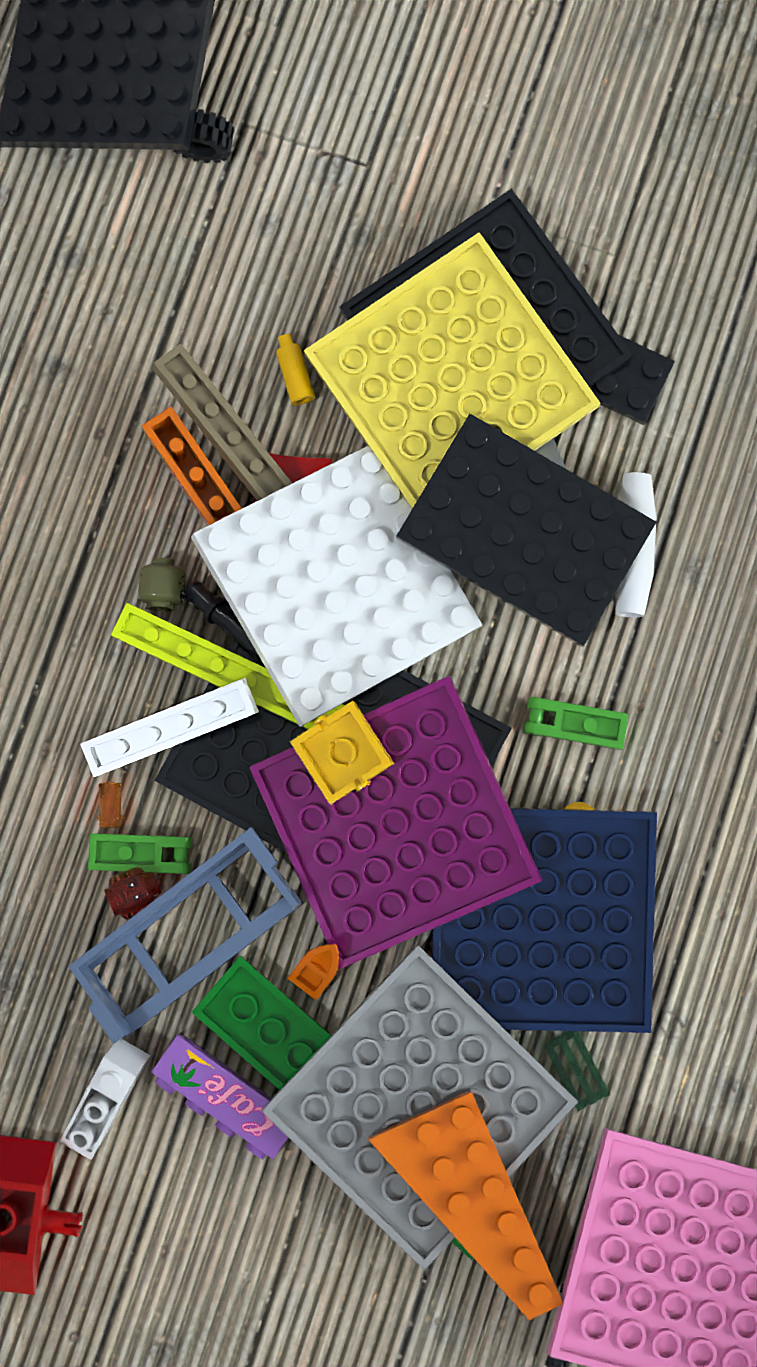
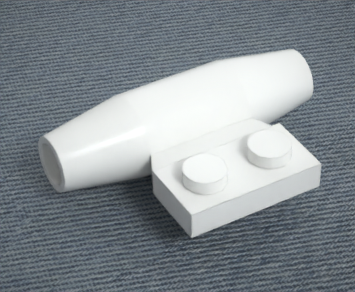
[613,472,656,618]

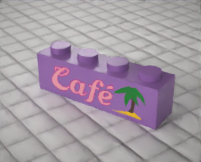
[151,1033,288,1159]

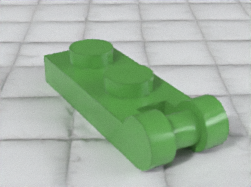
[523,697,629,750]
[88,833,193,874]

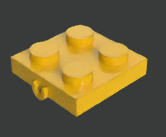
[290,701,394,804]

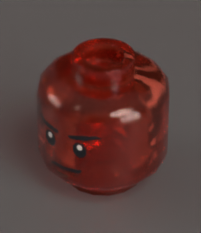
[104,866,161,921]

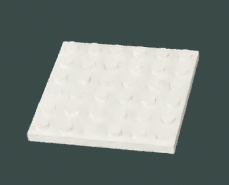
[191,446,482,727]

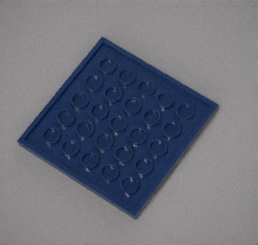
[432,808,657,1033]

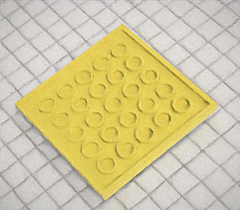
[304,233,601,509]

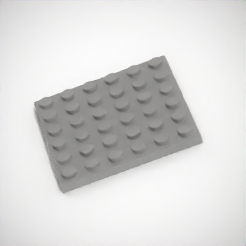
[261,945,578,1270]

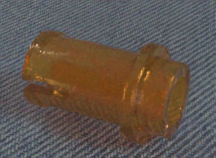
[96,782,125,828]

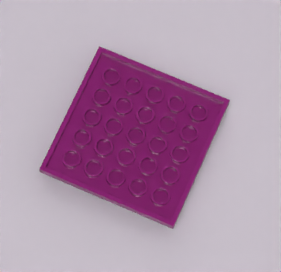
[249,676,542,969]

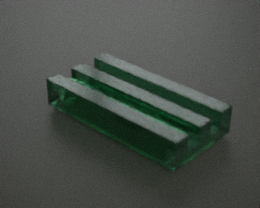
[543,1031,611,1112]

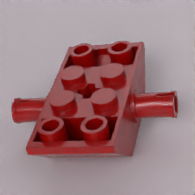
[0,1135,83,1295]

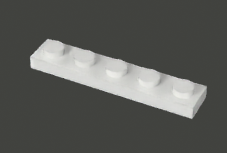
[81,678,259,777]

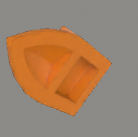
[287,944,339,1000]

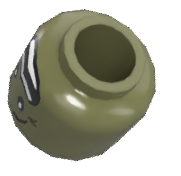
[138,558,186,612]

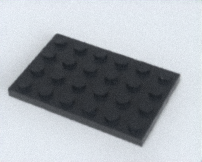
[396,413,657,648]

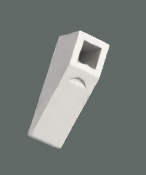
[59,1039,150,1160]

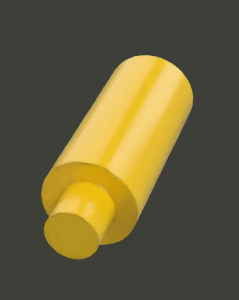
[276,334,316,406]

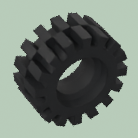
[173,109,235,163]

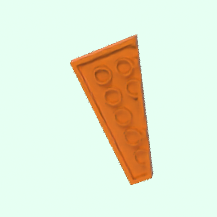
[367,1090,563,1320]

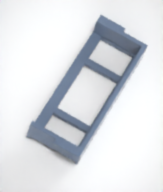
[68,827,304,1044]

